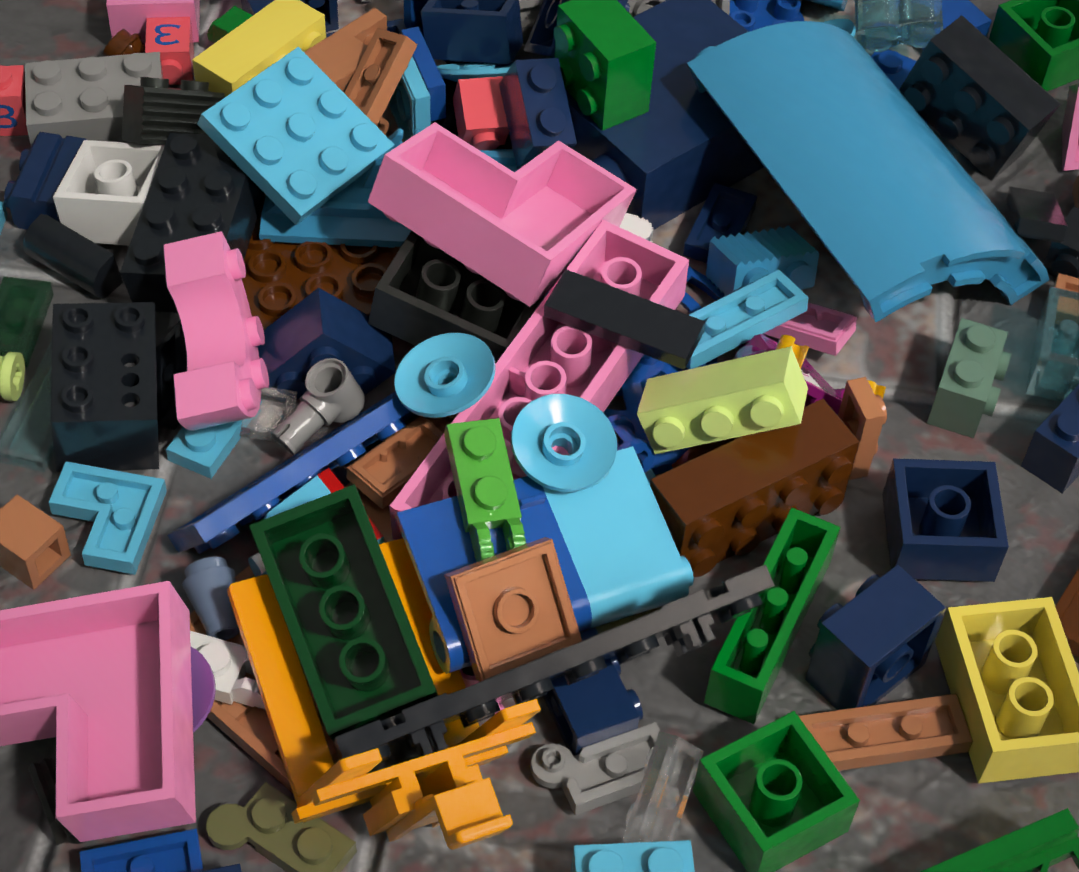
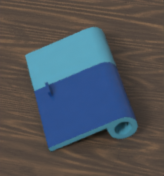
[395,446,694,674]

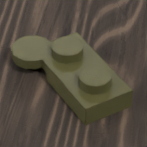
[206,782,357,872]

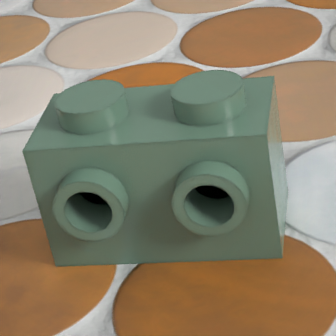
[927,318,1012,438]

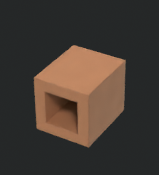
[0,494,71,590]

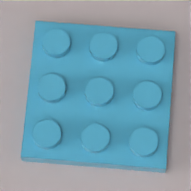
[197,47,395,225]

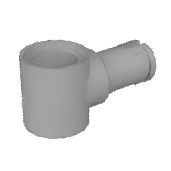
[271,358,365,455]

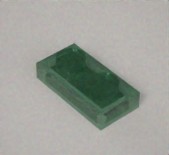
[0,276,54,367]

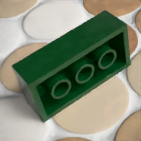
[249,484,438,742]

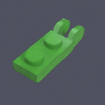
[444,418,526,562]

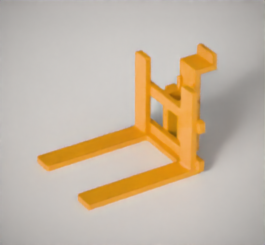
[227,538,541,850]

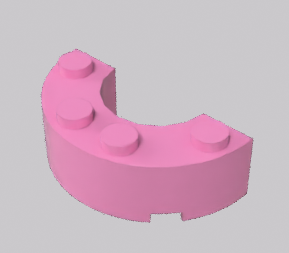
[164,231,269,431]

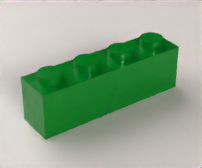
[704,507,841,724]

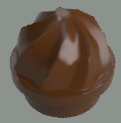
[102,29,145,56]

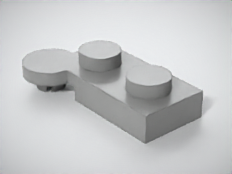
[531,722,679,816]

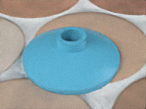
[436,62,513,82]
[394,333,496,418]
[511,394,617,492]

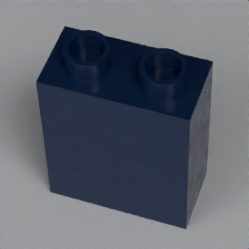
[565,0,764,230]

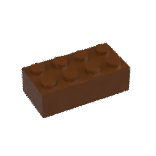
[650,399,860,577]

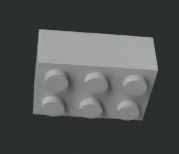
[25,52,164,147]

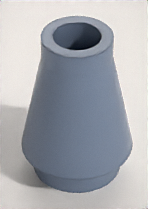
[182,557,240,641]

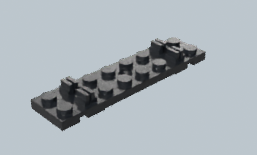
[334,564,775,763]

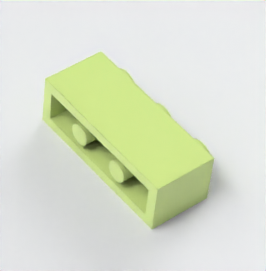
[637,346,808,454]

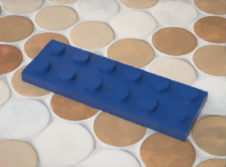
[167,391,417,554]

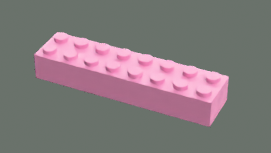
[389,220,689,540]

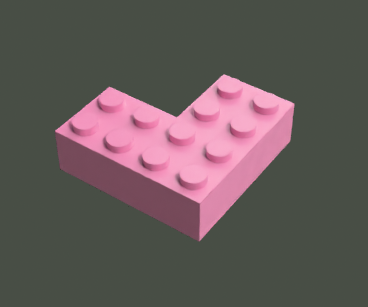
[368,122,637,307]
[0,581,196,842]

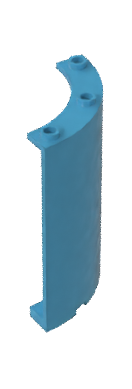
[687,21,1050,322]

